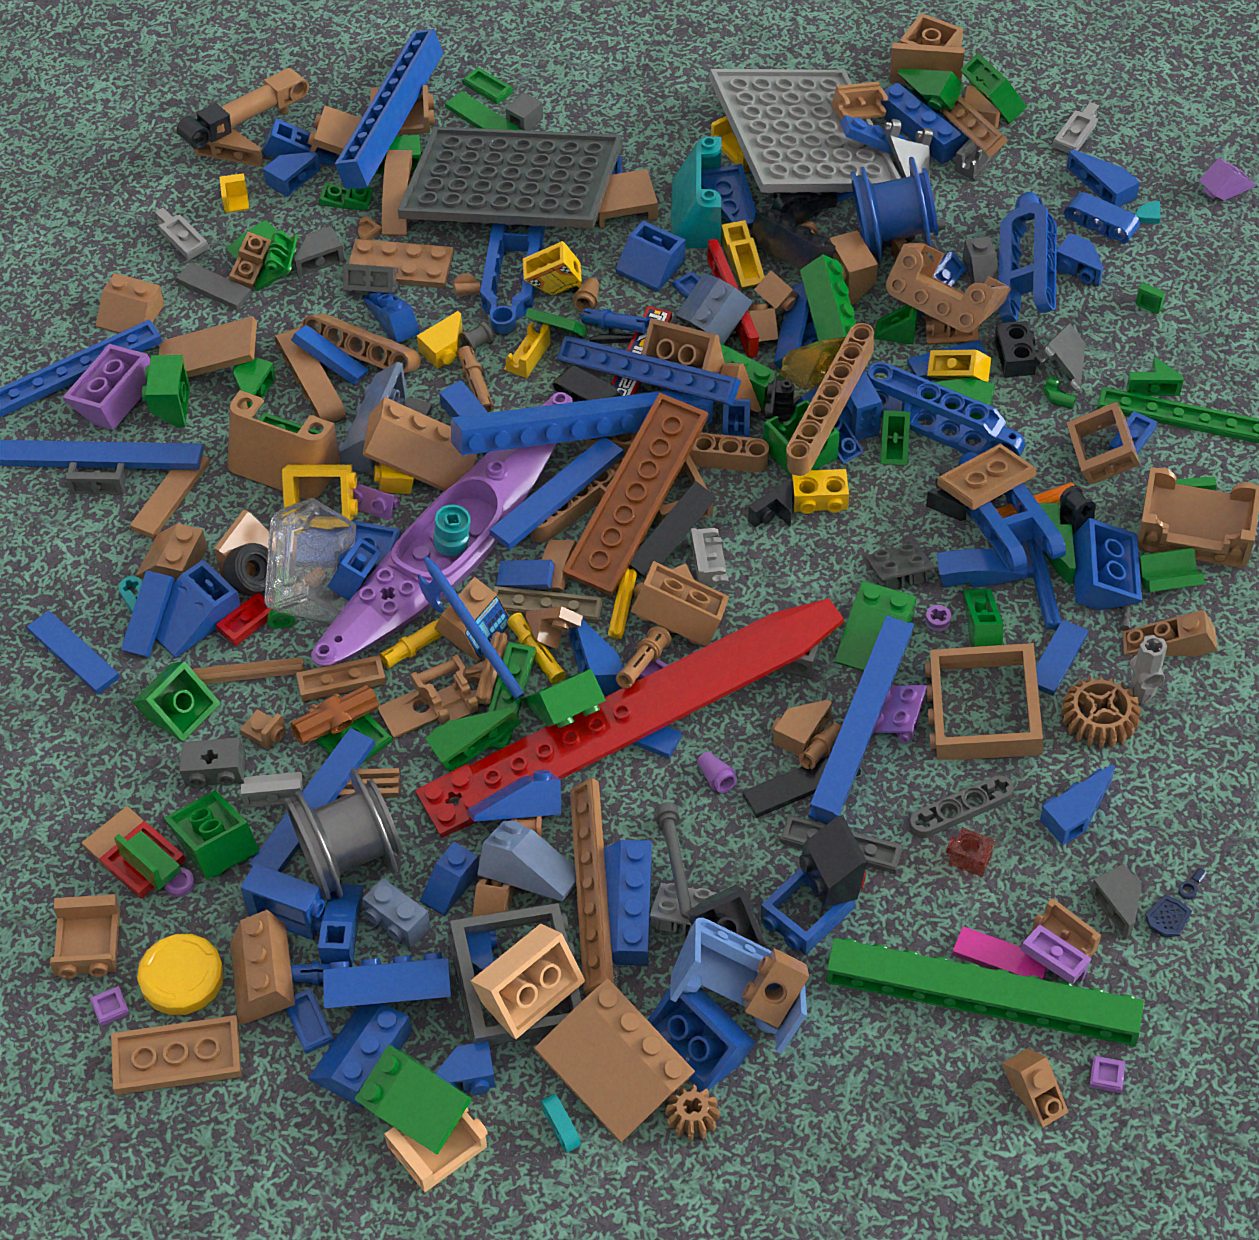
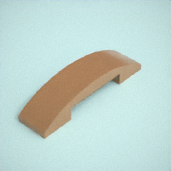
[382,150,412,236]

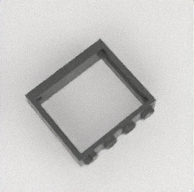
[447,903,583,1046]

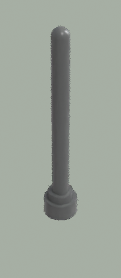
[654,802,692,919]

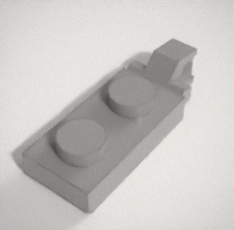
[1053,102,1099,154]
[155,208,209,261]

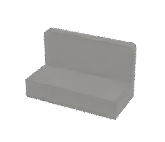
[241,772,303,808]

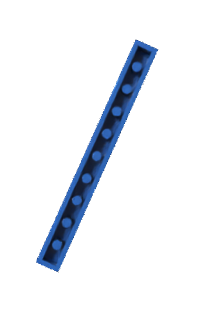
[335,29,443,189]
[451,390,714,455]

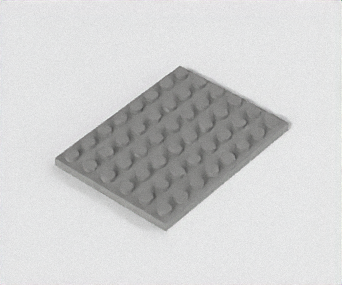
[709,69,901,193]

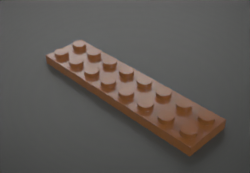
[562,392,708,597]

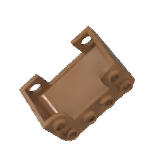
[886,243,1011,333]
[227,390,341,499]

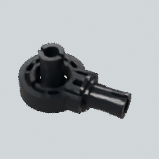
[771,192,838,225]

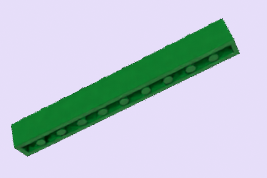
[826,938,1144,1047]

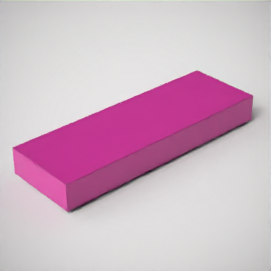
[952,926,1047,980]

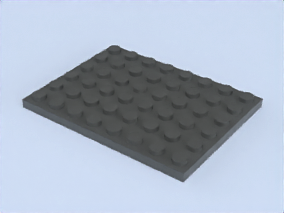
[398,127,623,229]

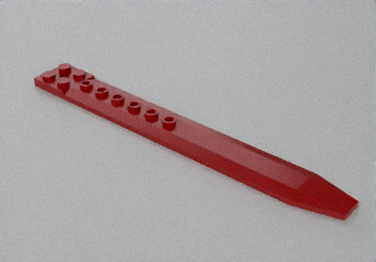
[415,598,844,838]

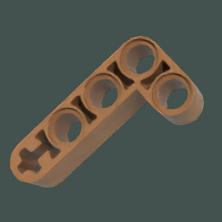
[529,467,616,543]

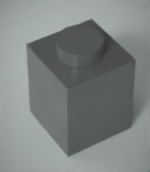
[505,93,543,131]

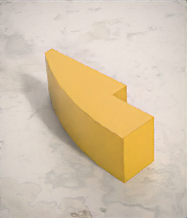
[721,220,765,289]

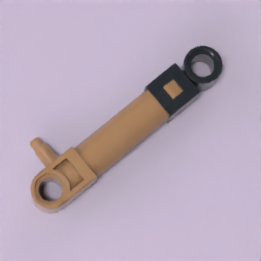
[177,68,309,149]

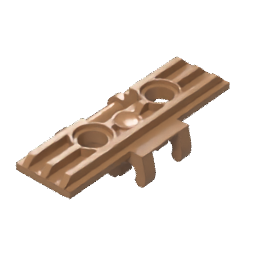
[377,654,503,739]

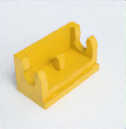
[504,322,551,378]

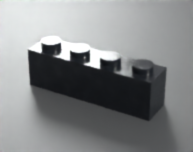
[751,209,836,270]

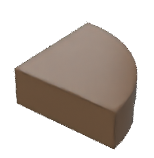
[358,215,382,240]

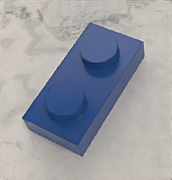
[1108,411,1157,455]

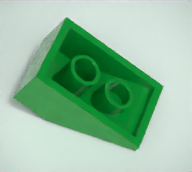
[834,581,917,671]
[523,669,606,729]
[164,790,260,880]
[354,1044,472,1155]

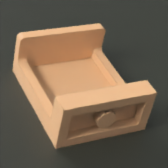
[385,1107,488,1192]

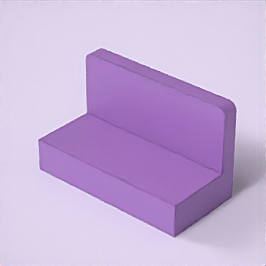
[1020,924,1091,985]

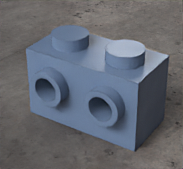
[362,878,431,948]

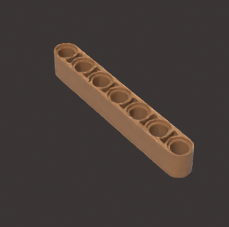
[786,323,874,476]
[586,432,769,472]

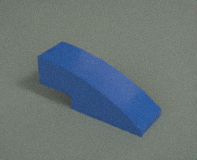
[439,380,488,456]
[936,549,1027,588]

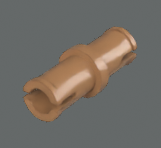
[799,722,842,769]

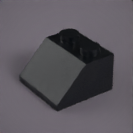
[799,815,867,908]
[686,885,766,947]

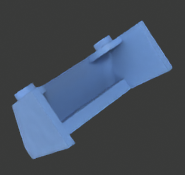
[670,918,807,1054]

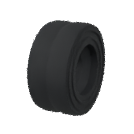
[224,543,278,595]

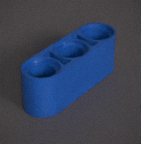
[1064,192,1140,244]

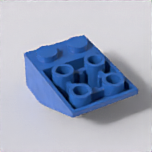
[156,559,240,658]

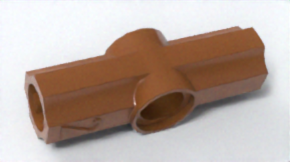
[290,685,379,746]

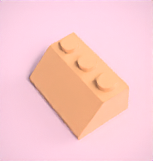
[471,924,585,1039]

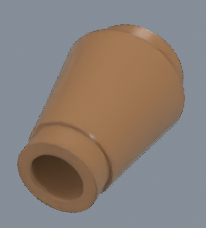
[573,277,599,313]

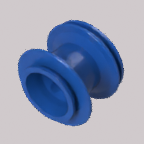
[850,156,939,262]

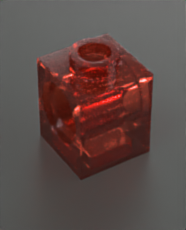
[946,827,996,877]

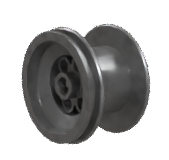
[284,768,403,901]

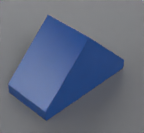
[723,399,750,437]

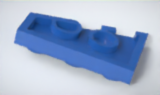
[701,164,756,230]

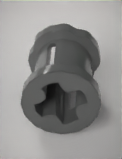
[460,321,494,352]

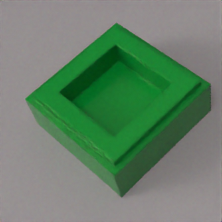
[1135,282,1166,314]

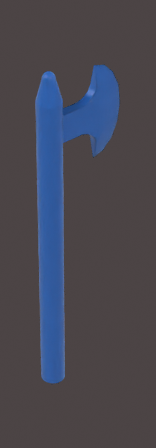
[418,556,525,700]

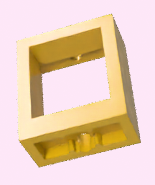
[282,464,358,524]

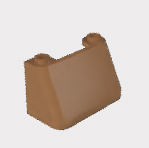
[1137,467,1259,568]

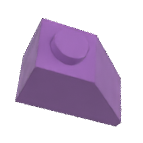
[1199,157,1256,201]

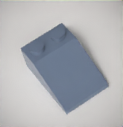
[676,273,753,344]
[477,821,576,901]

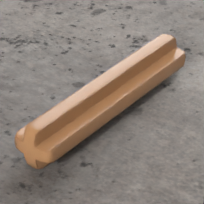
[475,631,508,705]

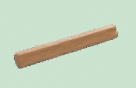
[192,657,305,684]

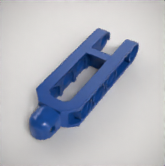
[998,192,1057,323]
[480,223,546,335]
[867,362,1026,456]
[958,452,1066,572]

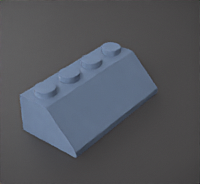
[339,362,407,473]

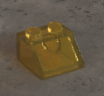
[779,337,846,390]

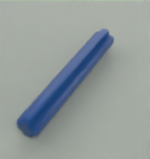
[1027,539,1061,630]

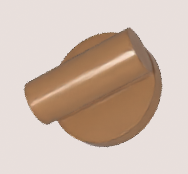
[453,273,481,297]

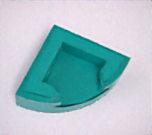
[1136,201,1160,224]

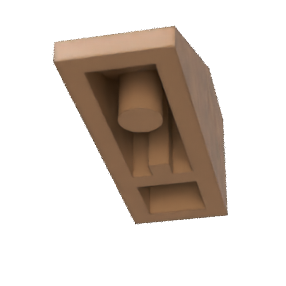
[193,128,264,167]

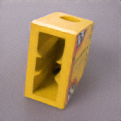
[523,241,582,295]

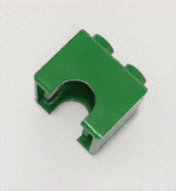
[763,399,839,478]

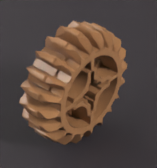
[1061,675,1141,749]

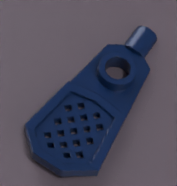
[1145,868,1207,937]

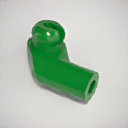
[1043,377,1076,409]

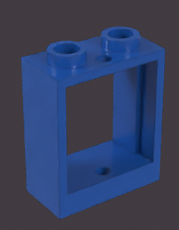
[841,370,882,441]
[240,863,325,940]
[760,867,855,955]

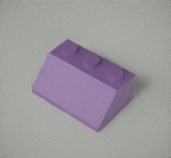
[62,344,150,430]

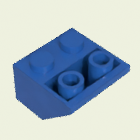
[616,221,685,292]

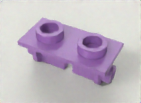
[353,482,400,520]

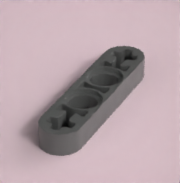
[909,775,1014,838]

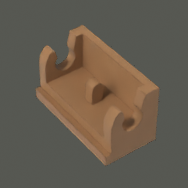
[831,81,888,120]
[1030,898,1101,957]

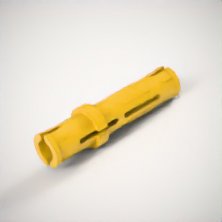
[507,613,566,685]
[379,618,443,669]

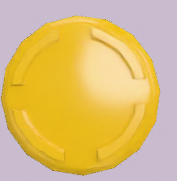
[137,934,224,1015]

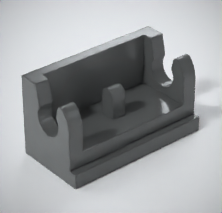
[954,139,1001,181]
[343,264,399,293]
[66,462,128,495]

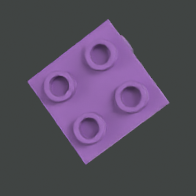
[873,685,927,743]

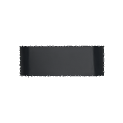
[552,364,621,402]

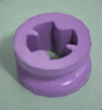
[925,605,951,632]

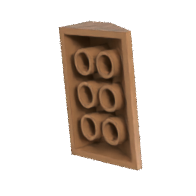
[534,978,695,1143]

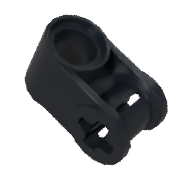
[1060,485,1096,534]

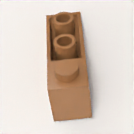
[1122,610,1218,656]

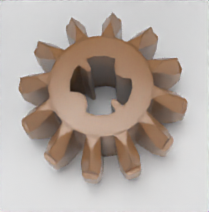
[665,1084,720,1142]

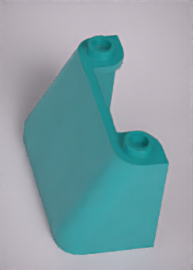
[671,136,721,248]

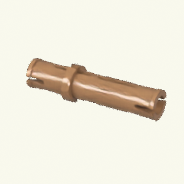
[457,346,495,413]

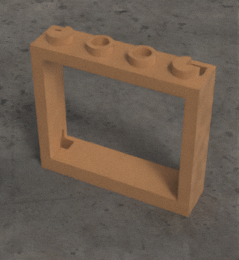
[925,643,1043,760]

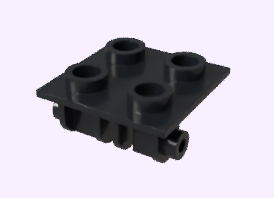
[765,372,795,421]

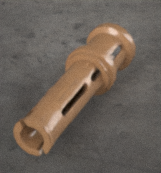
[616,626,671,688]

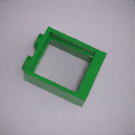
[961,53,1027,124]

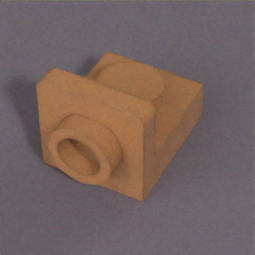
[240,709,286,749]

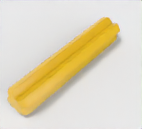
[608,568,637,639]

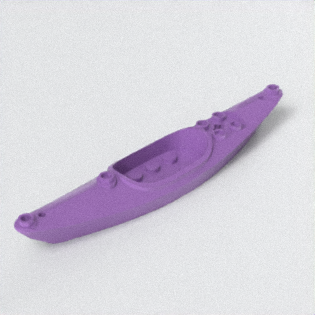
[311,392,573,666]

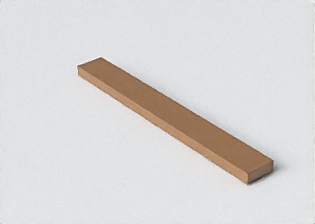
[570,778,614,996]

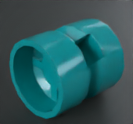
[433,505,471,556]

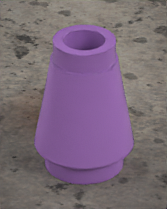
[697,752,737,793]

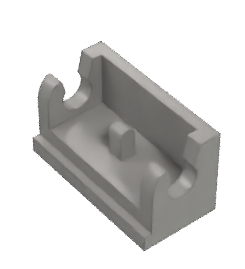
[691,528,729,586]

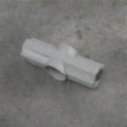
[1129,635,1167,705]

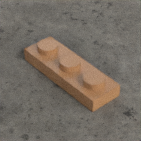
[296,655,386,702]

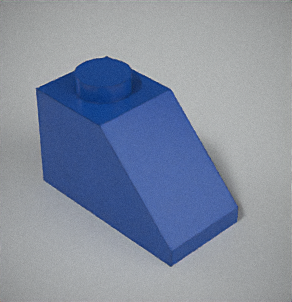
[263,152,320,197]
[327,537,383,601]
[420,842,479,916]

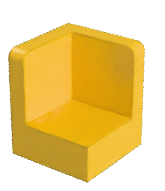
[220,173,249,213]

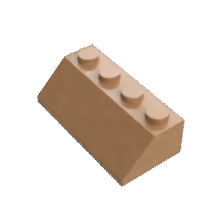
[362,397,477,491]

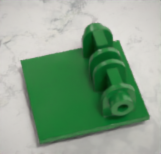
[254,230,298,291]

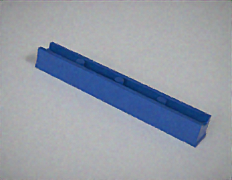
[808,615,914,824]

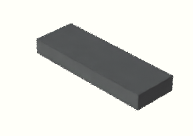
[176,262,252,311]

